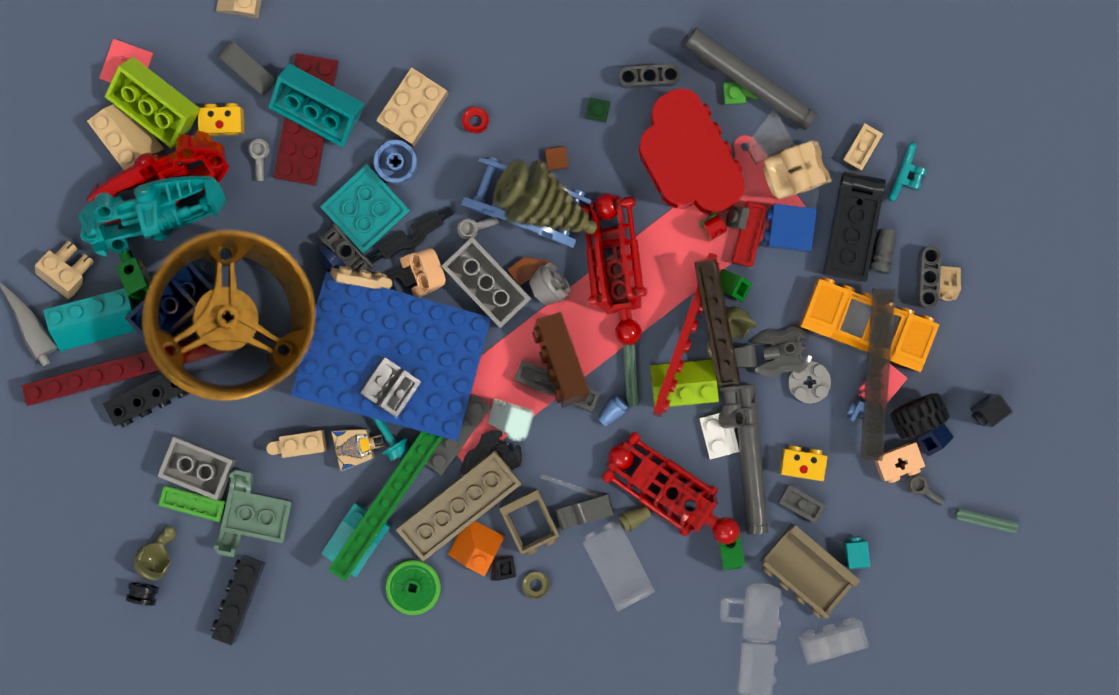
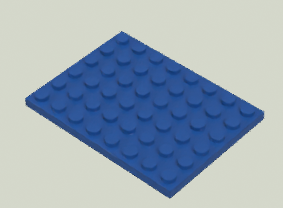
[291,272,491,441]

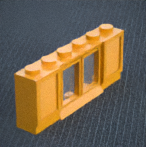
[799,277,939,372]

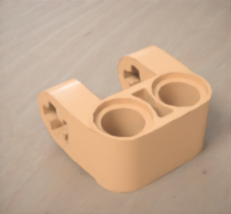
[399,248,445,297]

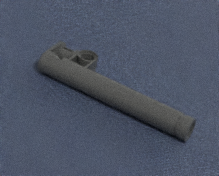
[680,27,817,130]
[719,384,768,535]

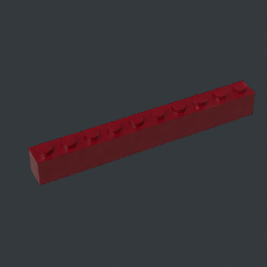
[21,337,236,406]

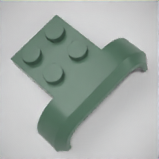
[214,470,293,557]

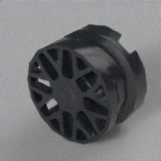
[126,582,159,606]

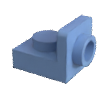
[847,400,883,422]

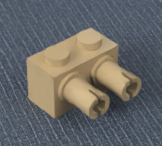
[35,241,94,300]

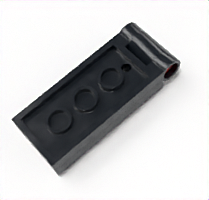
[823,171,886,282]

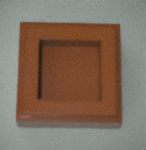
[545,146,569,171]

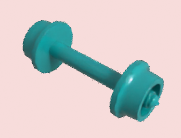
[373,418,409,461]

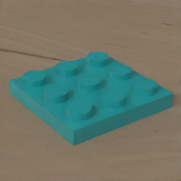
[321,164,410,254]

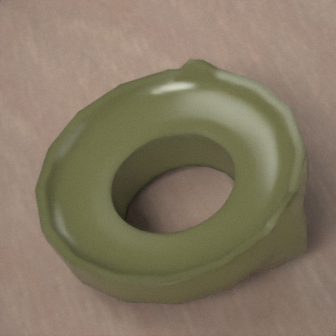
[522,571,550,599]

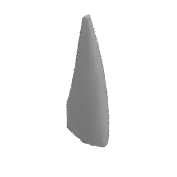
[0,283,58,367]

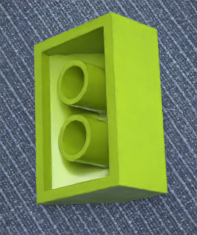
[650,359,719,407]

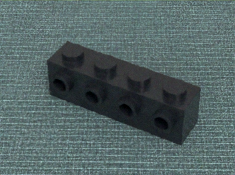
[103,365,190,428]
[211,555,266,646]

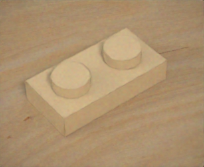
[842,124,883,171]

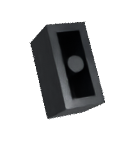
[970,394,1013,427]

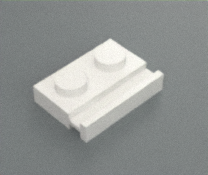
[699,413,740,459]

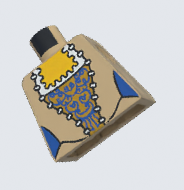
[332,429,384,471]

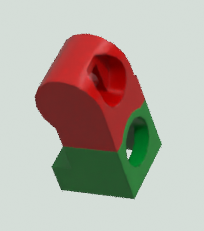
[699,214,727,242]

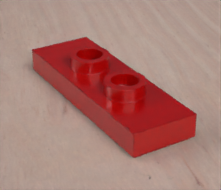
[731,201,768,268]

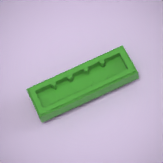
[158,485,226,522]

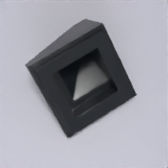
[491,556,516,581]

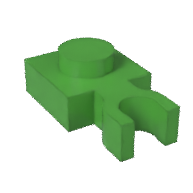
[723,82,760,105]

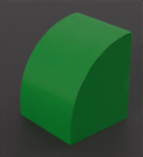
[720,269,752,302]

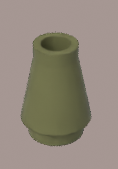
[618,506,651,532]

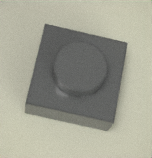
[726,206,750,230]

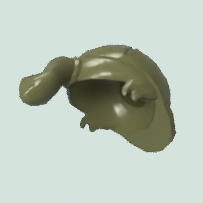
[707,306,757,358]
[134,526,176,581]

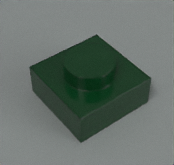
[585,97,610,123]

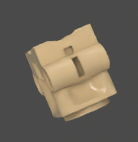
[763,141,832,199]

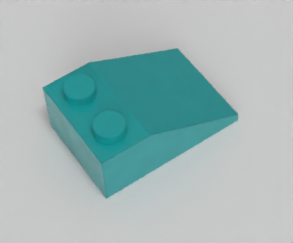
[321,501,392,578]

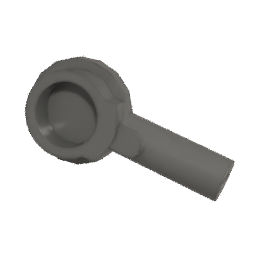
[906,474,945,506]

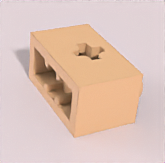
[873,442,925,483]

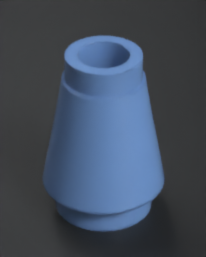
[598,395,629,427]

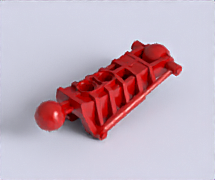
[580,193,648,345]
[601,432,740,544]

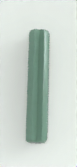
[623,344,638,407]
[955,508,1018,533]

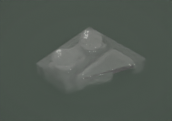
[746,109,794,165]

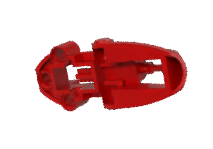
[86,131,229,224]

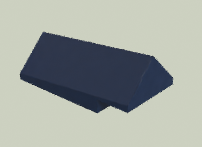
[125,262,214,339]

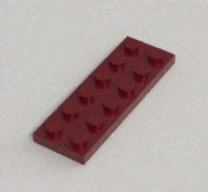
[274,53,339,186]

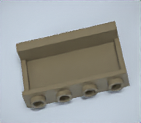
[760,524,860,619]

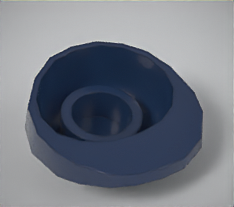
[317,244,346,272]

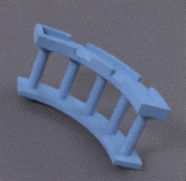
[461,156,592,248]

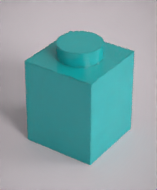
[843,536,870,569]

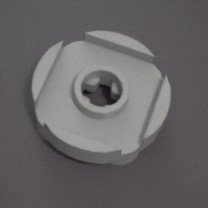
[788,361,831,404]

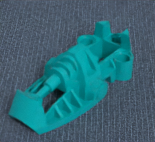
[78,176,226,256]

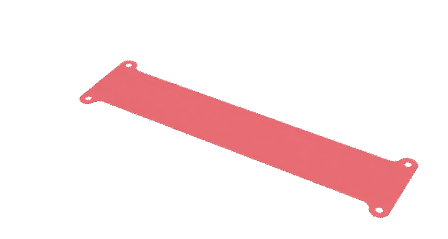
[457,135,807,463]

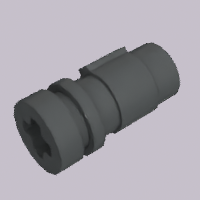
[869,229,897,274]

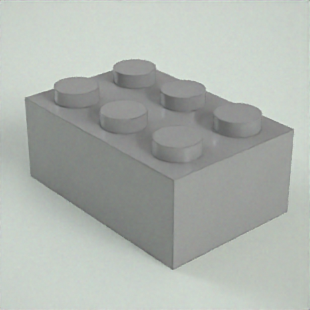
[157,436,237,500]

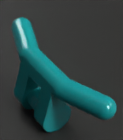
[888,142,927,202]

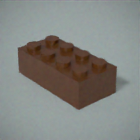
[532,312,590,408]

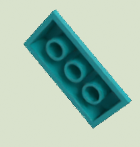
[268,63,364,147]
[43,288,136,351]

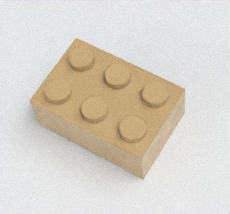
[376,67,449,147]

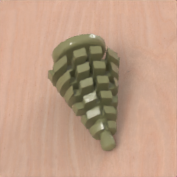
[493,159,597,234]

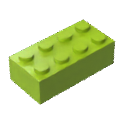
[105,57,200,149]

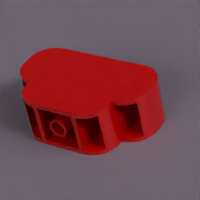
[639,88,745,215]

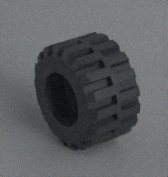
[890,393,950,439]

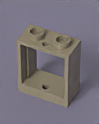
[499,489,560,556]

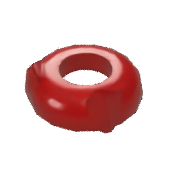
[462,107,489,134]

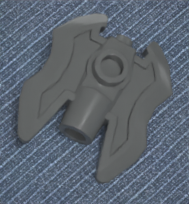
[750,325,812,377]

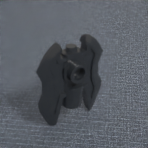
[461,431,522,474]

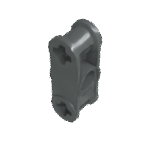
[318,222,375,272]

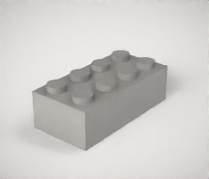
[441,237,532,328]

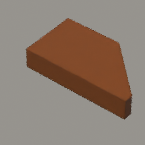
[507,257,550,287]

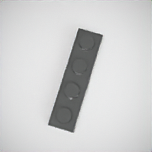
[514,360,601,413]
[426,394,492,476]

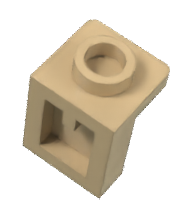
[939,266,961,301]

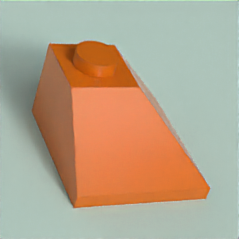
[448,521,505,576]

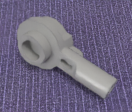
[248,139,270,181]
[457,217,499,240]

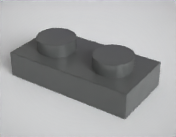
[778,484,826,524]

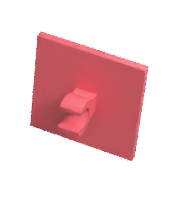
[99,39,154,83]

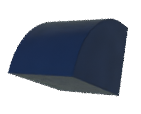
[916,424,954,456]

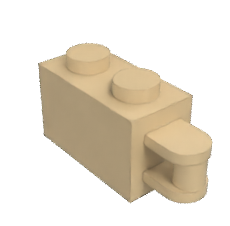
[266,430,328,458]

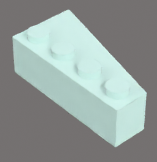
[487,398,535,441]

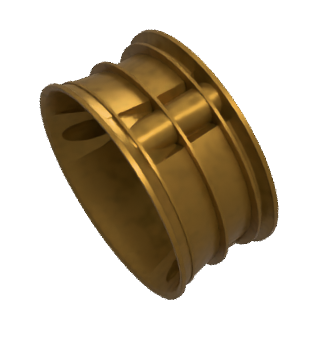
[142,230,315,401]

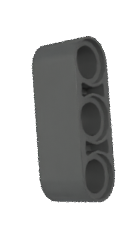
[217,40,277,96]
[618,64,681,89]
[916,246,941,308]

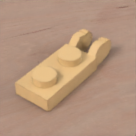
[330,266,393,289]

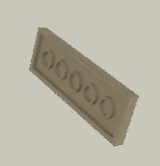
[396,450,522,561]

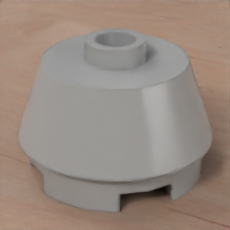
[529,262,571,305]

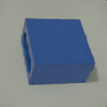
[764,203,817,253]

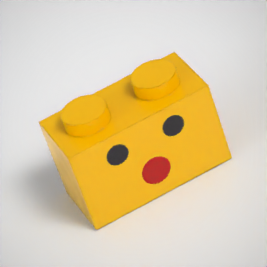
[198,103,245,136]
[779,445,827,481]

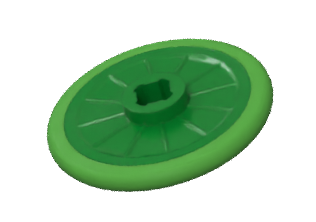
[385,560,441,615]

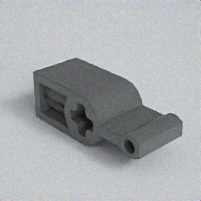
[555,493,614,530]

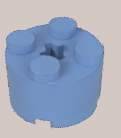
[374,140,419,185]

